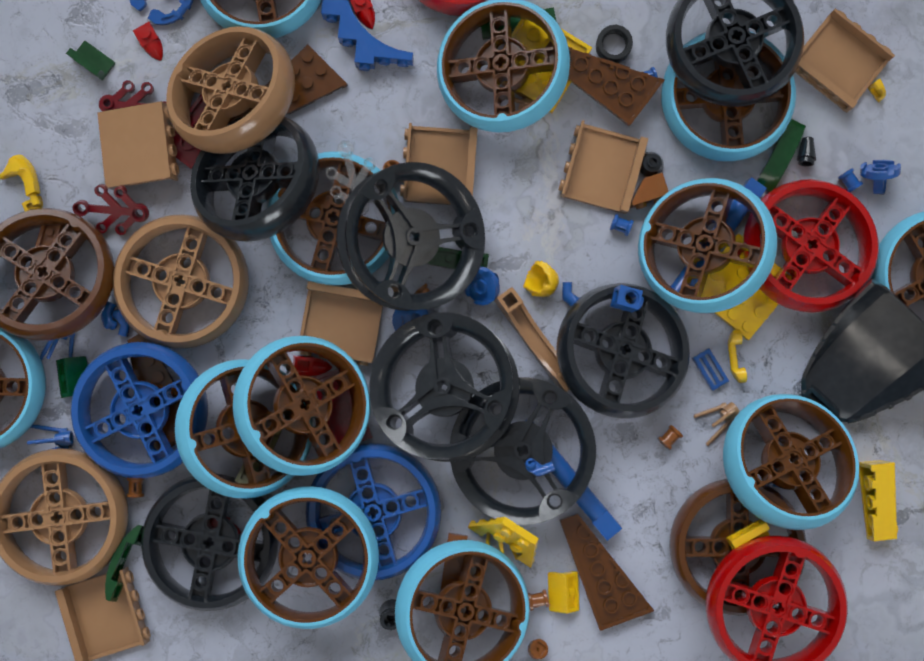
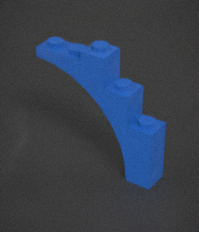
[321,0,414,71]

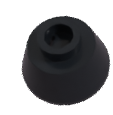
[640,152,664,177]

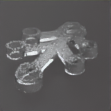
[325,140,379,216]

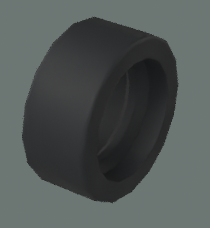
[596,24,633,63]

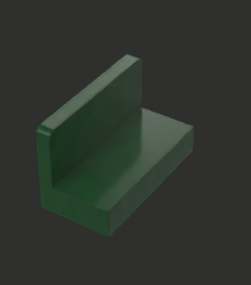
[66,41,115,81]
[56,356,88,398]

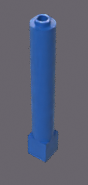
[671,177,767,292]
[525,419,622,541]

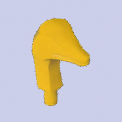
[0,154,40,207]

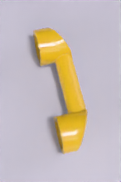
[727,329,747,383]

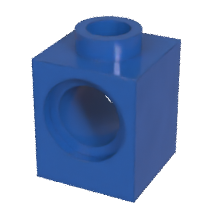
[610,285,644,313]

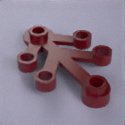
[99,80,166,112]
[72,184,149,235]

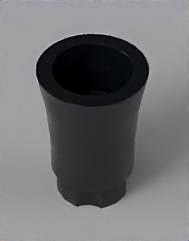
[379,599,396,631]

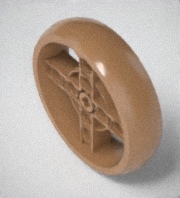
[166,27,295,154]
[113,214,249,349]
[0,448,129,586]

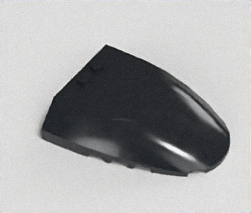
[801,279,924,424]

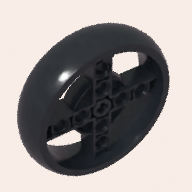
[666,0,804,107]
[190,116,320,242]
[556,283,690,419]
[141,474,279,611]

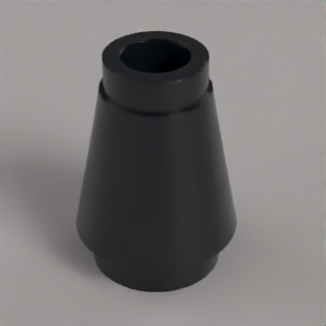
[797,137,816,167]

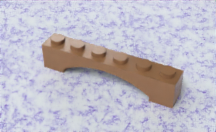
[494,287,569,392]

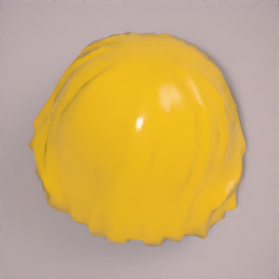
[523,260,559,297]

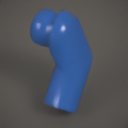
[562,282,580,307]
[101,301,117,330]
[112,309,130,337]
[525,458,555,477]

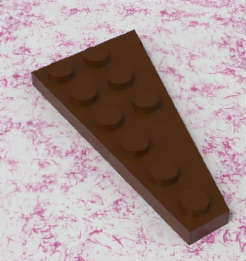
[540,41,665,126]
[227,44,348,124]
[127,334,181,459]
[559,513,654,631]

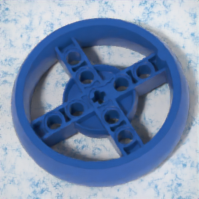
[71,342,208,478]
[305,443,442,581]

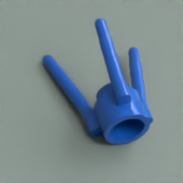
[40,333,76,361]
[27,424,74,449]

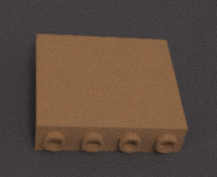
[795,8,895,113]
[97,101,179,190]
[558,120,649,215]
[400,123,478,205]
[300,281,383,366]
[55,567,151,661]

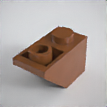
[630,172,669,210]

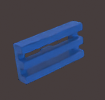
[692,348,729,391]

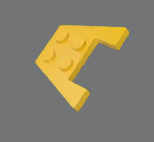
[468,517,539,568]

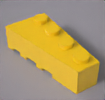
[859,460,898,541]

